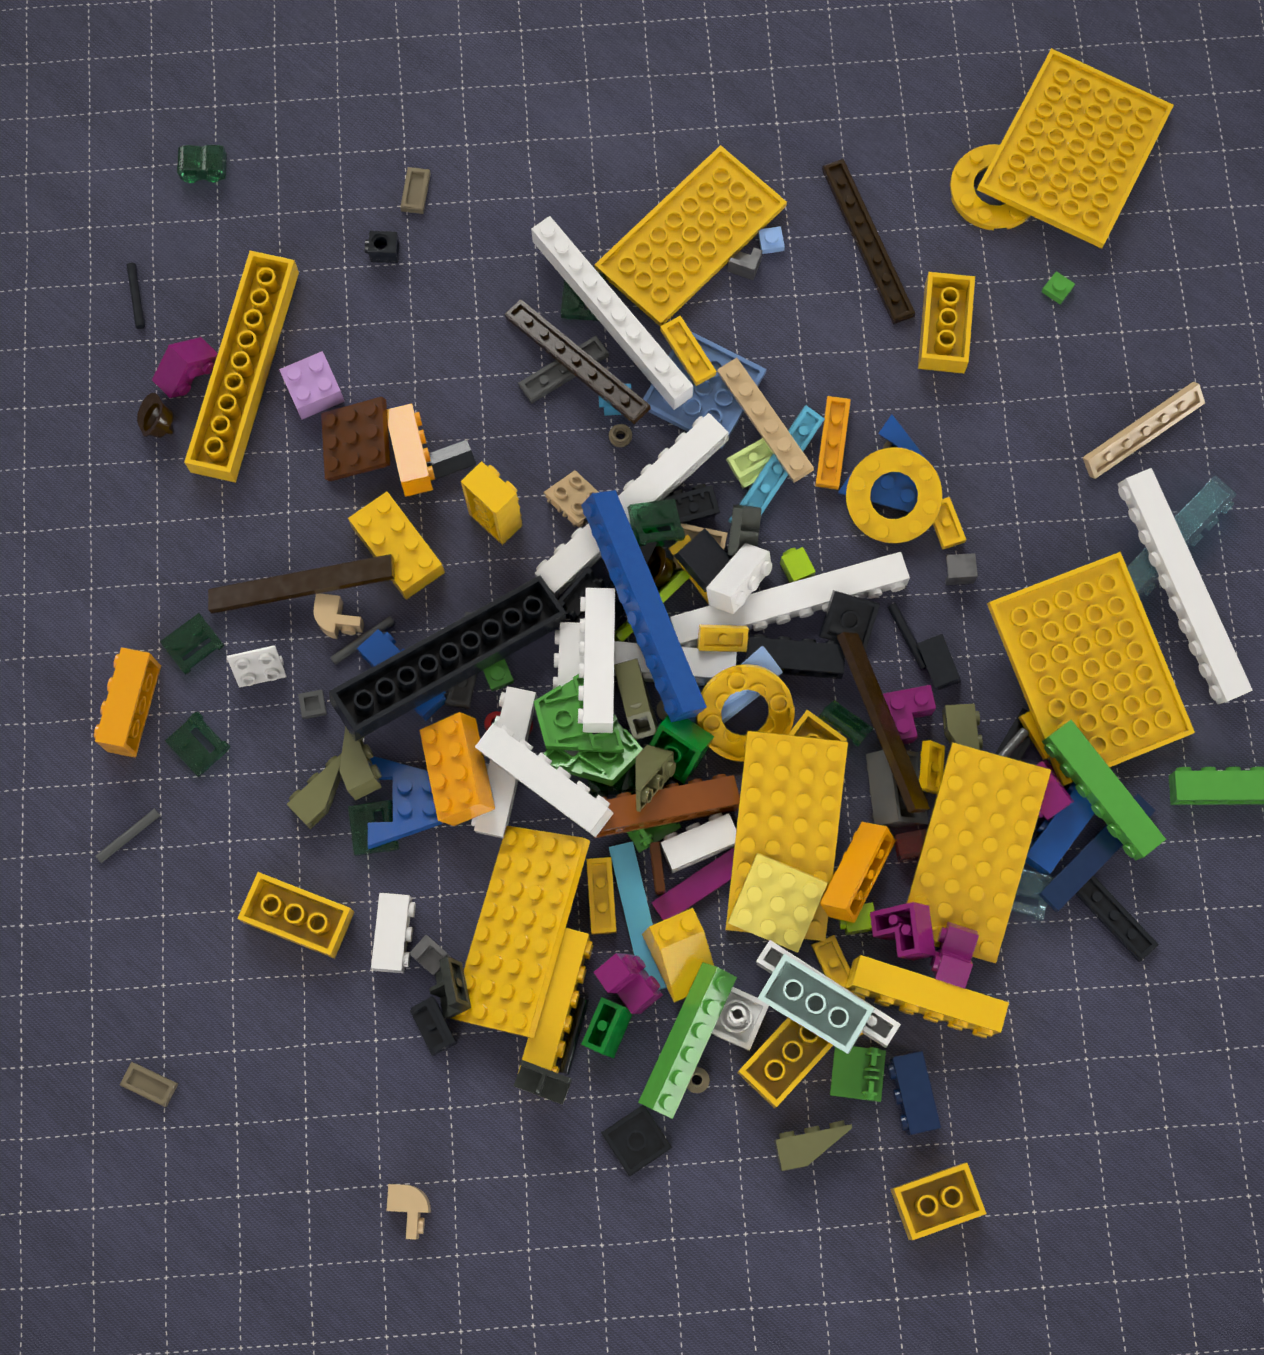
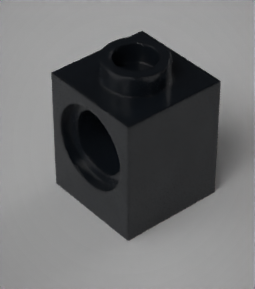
[365,231,400,263]

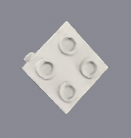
[227,645,287,687]

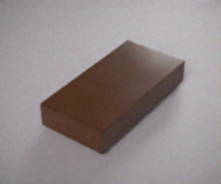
[649,842,665,896]

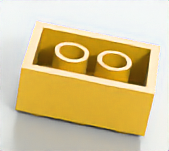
[890,1163,986,1240]

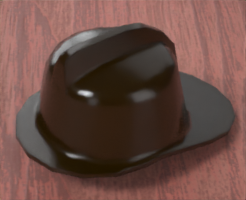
[137,393,174,438]
[647,546,676,587]

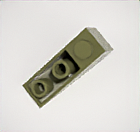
[614,658,659,740]
[942,704,983,749]
[339,726,382,800]
[636,745,676,812]
[287,753,342,830]
[774,1120,852,1171]

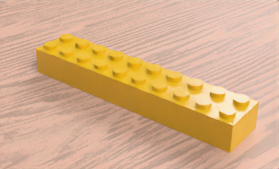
[184,251,299,483]

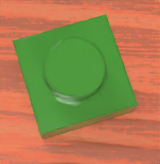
[1042,271,1075,305]
[483,659,514,692]

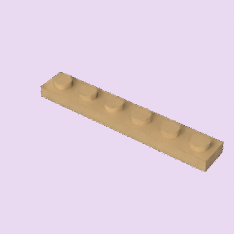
[717,357,814,483]
[1083,382,1205,479]

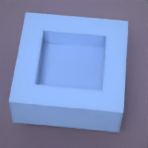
[758,226,785,254]

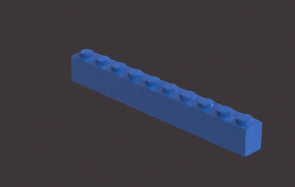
[581,490,707,722]

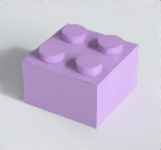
[279,351,345,420]

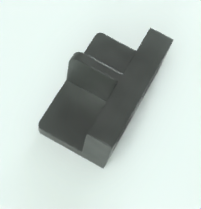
[728,504,762,556]
[429,956,471,1019]
[514,1060,572,1105]

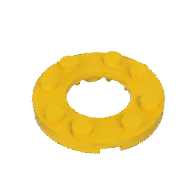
[950,144,1031,231]
[846,447,942,543]
[696,664,795,762]

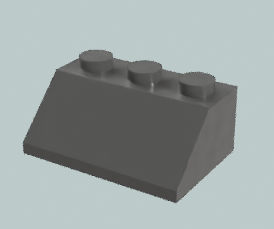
[866,750,929,828]

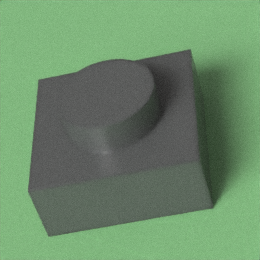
[298,689,327,720]

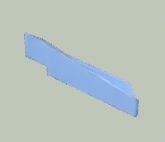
[689,646,783,724]

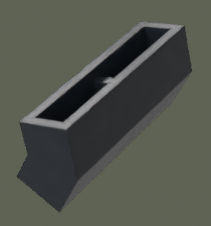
[427,440,476,481]

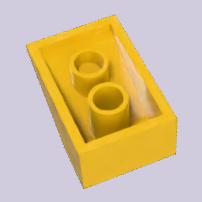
[642,908,714,1003]

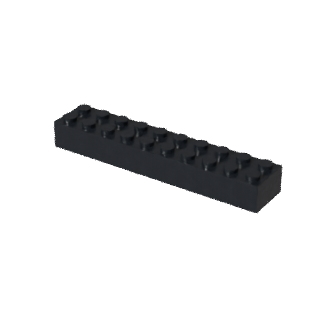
[329,575,566,741]

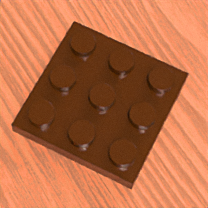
[321,396,391,481]

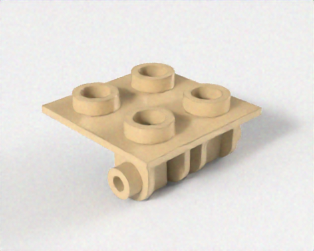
[544,470,599,528]

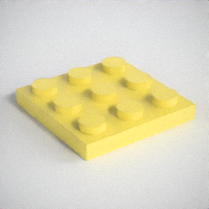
[728,853,828,953]

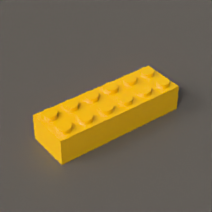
[518,928,593,1073]
[845,955,1009,1038]

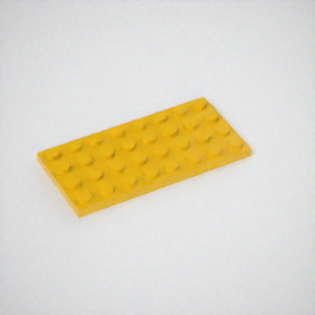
[594,145,787,326]
[725,730,848,941]
[907,742,1051,963]
[451,826,590,1039]

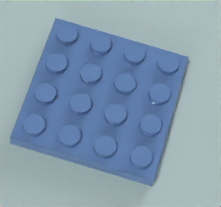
[643,332,767,449]

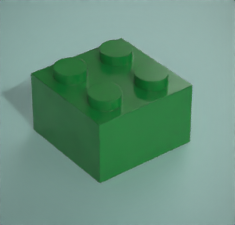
[650,716,714,784]

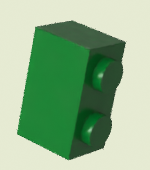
[581,997,633,1058]

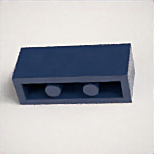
[887,1051,941,1135]

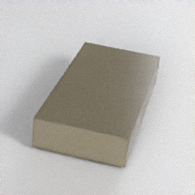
[400,167,431,214]
[120,1062,178,1107]

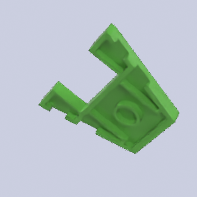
[533,674,624,753]
[544,713,643,786]

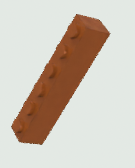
[594,774,740,838]

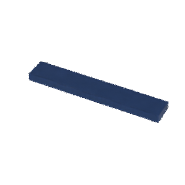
[1038,793,1156,912]

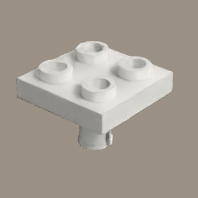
[711,987,769,1051]

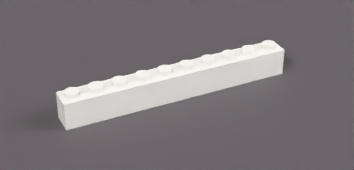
[531,216,693,410]
[535,413,729,599]
[1118,468,1253,704]
[670,552,910,648]

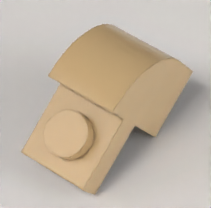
[314,593,364,639]
[387,1184,431,1239]

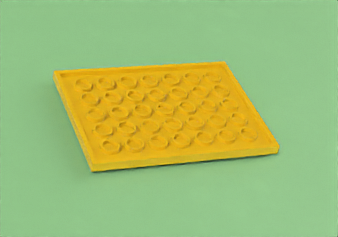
[977,48,1174,249]
[987,552,1195,786]

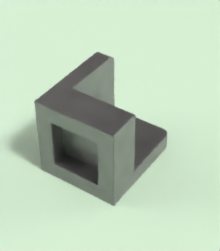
[728,248,762,280]
[945,553,978,585]
[409,935,450,975]

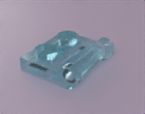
[1011,869,1053,921]

